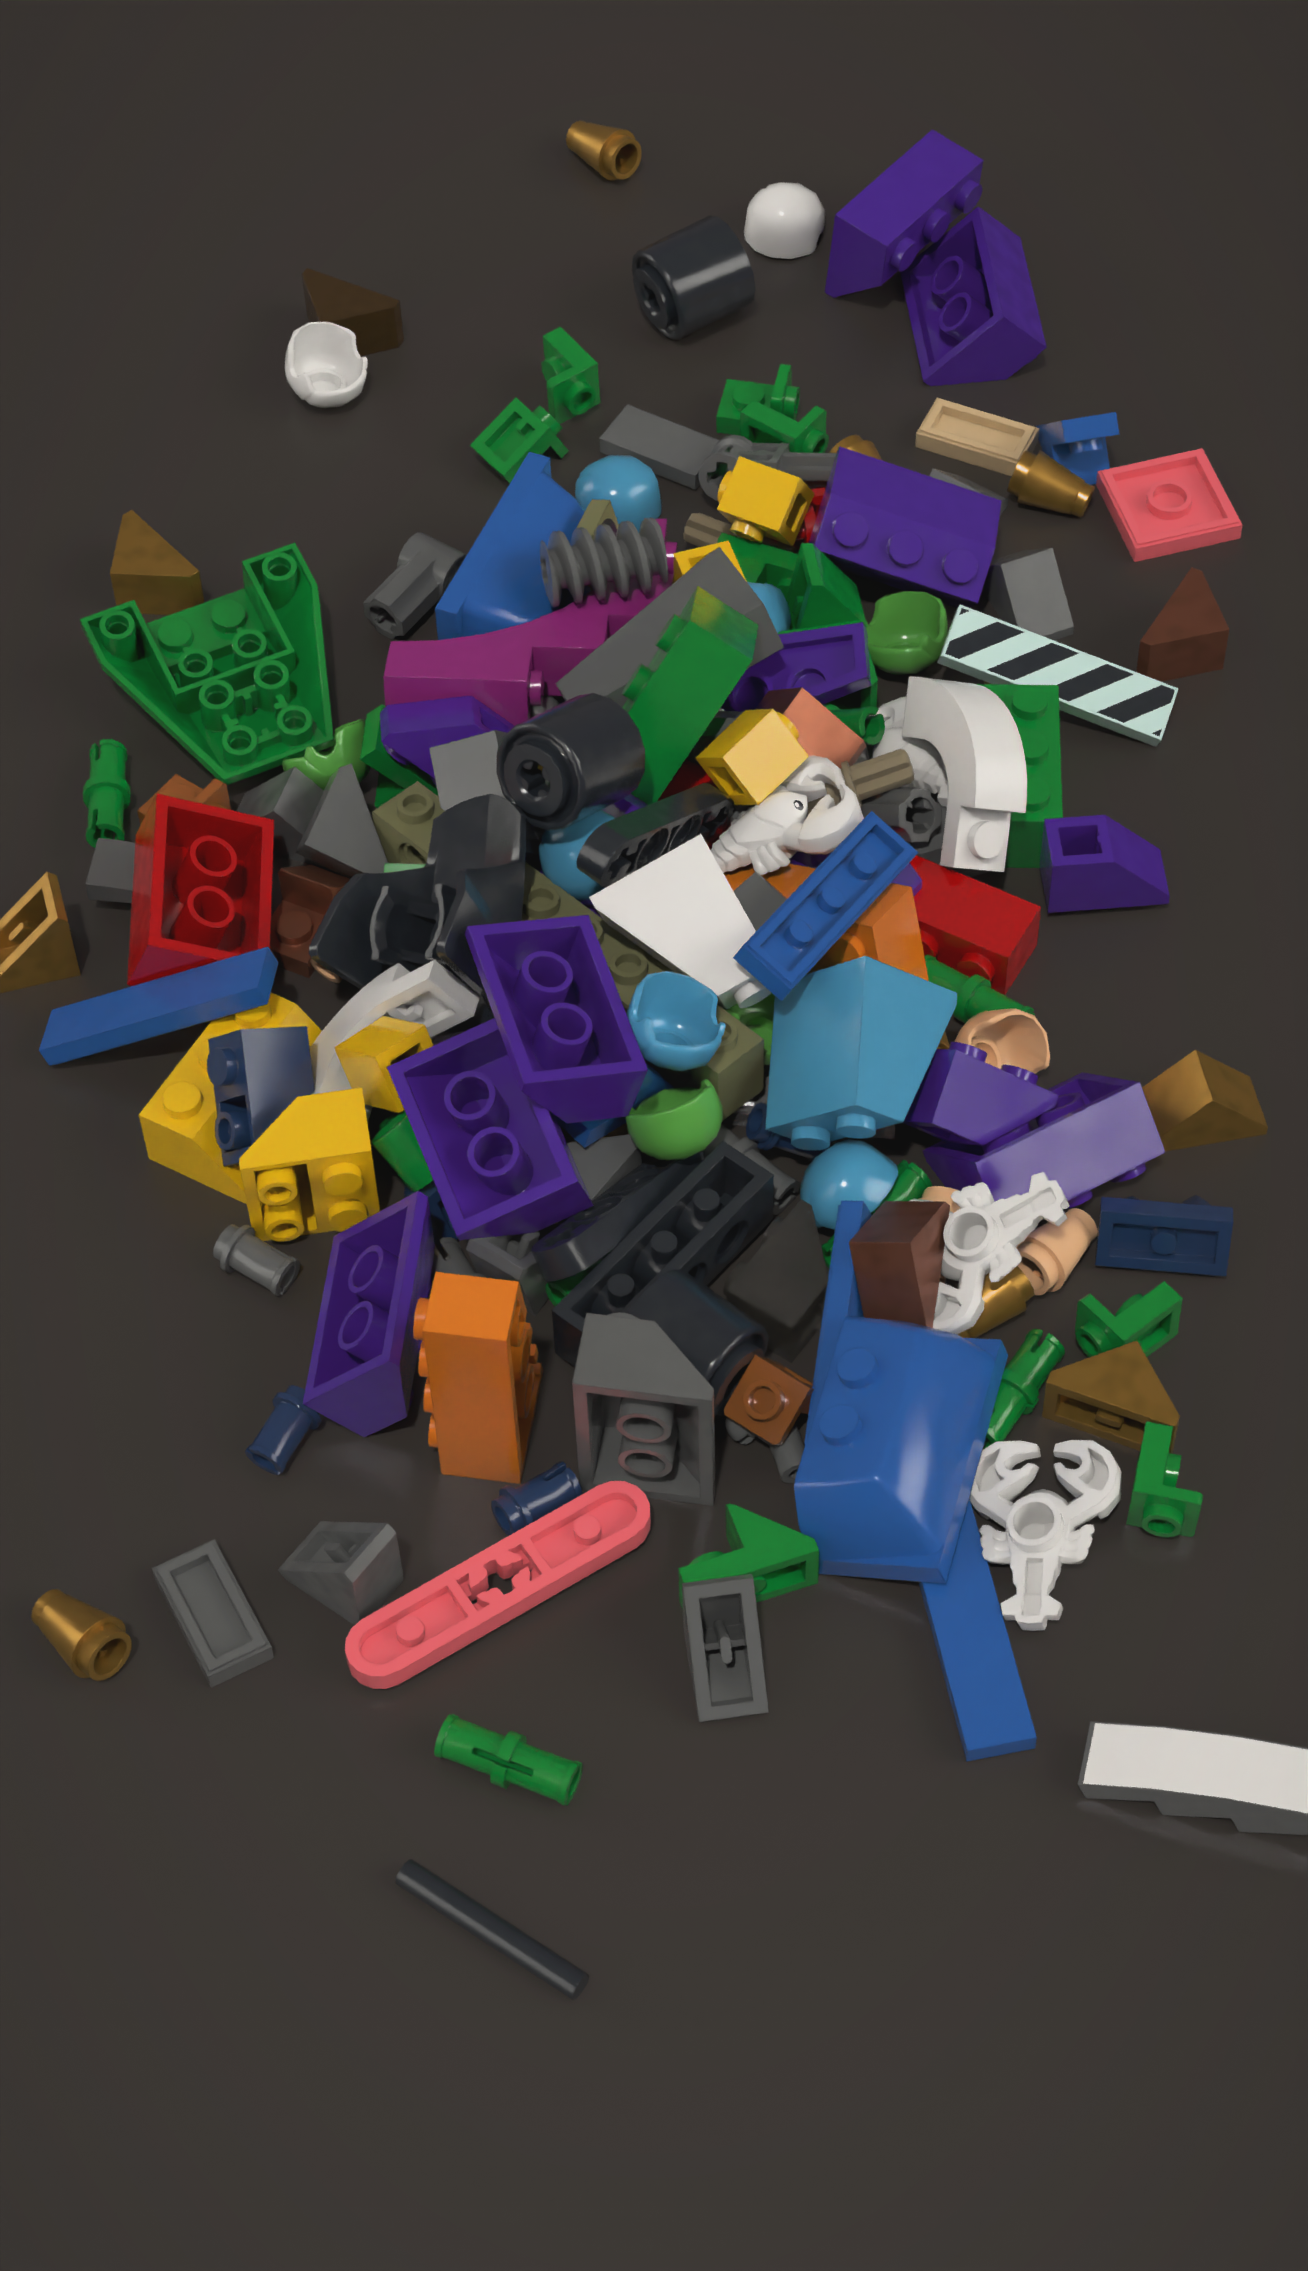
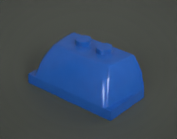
[435,452,591,640]
[794,1316,1008,1584]

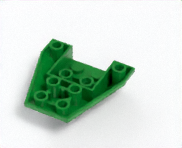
[80,542,334,785]

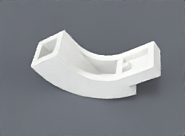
[902,676,1027,872]
[310,960,480,1123]

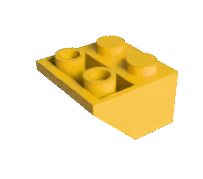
[239,1087,380,1242]

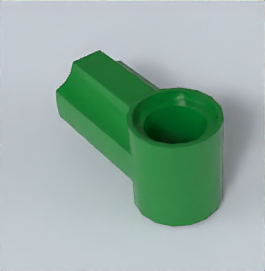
[371,1110,433,1192]

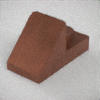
[270,865,350,978]

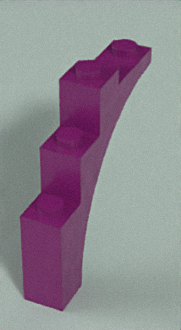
[383,518,678,726]

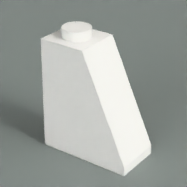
[589,834,772,1009]

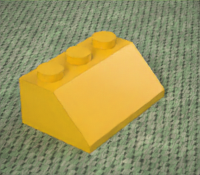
[139,993,322,1204]

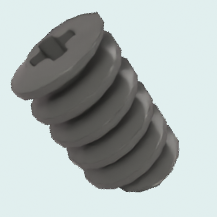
[540,517,668,608]

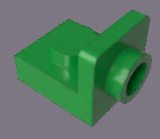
[541,326,601,424]
[716,364,800,436]
[470,397,569,484]
[740,400,829,453]
[1075,1281,1183,1357]
[1126,1421,1203,1537]

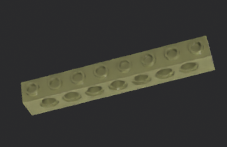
[372,781,764,1121]

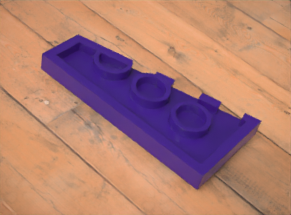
[721,622,871,712]

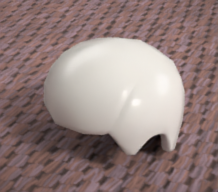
[744,182,825,259]
[285,322,368,408]

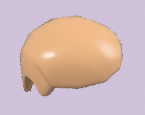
[955,1008,1050,1074]

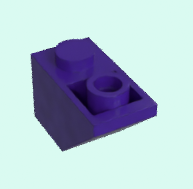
[380,696,515,785]
[1039,815,1170,913]
[902,1042,1059,1145]

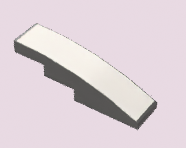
[1078,1721,1308,1835]

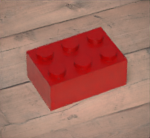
[127,793,274,986]

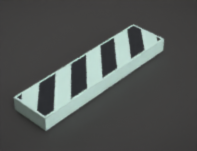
[937,604,1178,747]

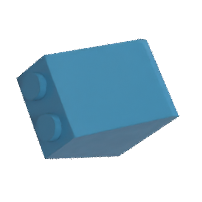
[765,956,957,1150]

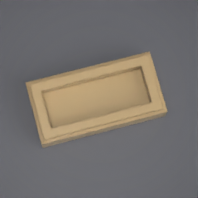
[915,398,1039,476]

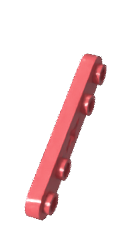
[345,1481,651,1689]

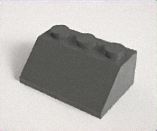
[572,1313,715,1506]

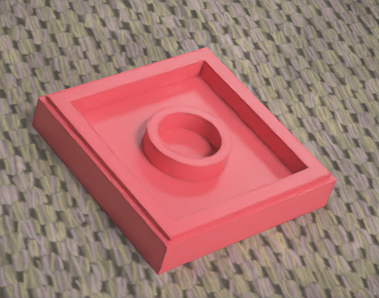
[1096,448,1242,562]

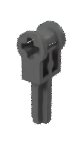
[698,435,837,501]

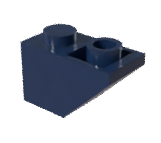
[207,1026,315,1166]

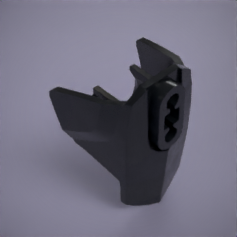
[309,794,526,1035]

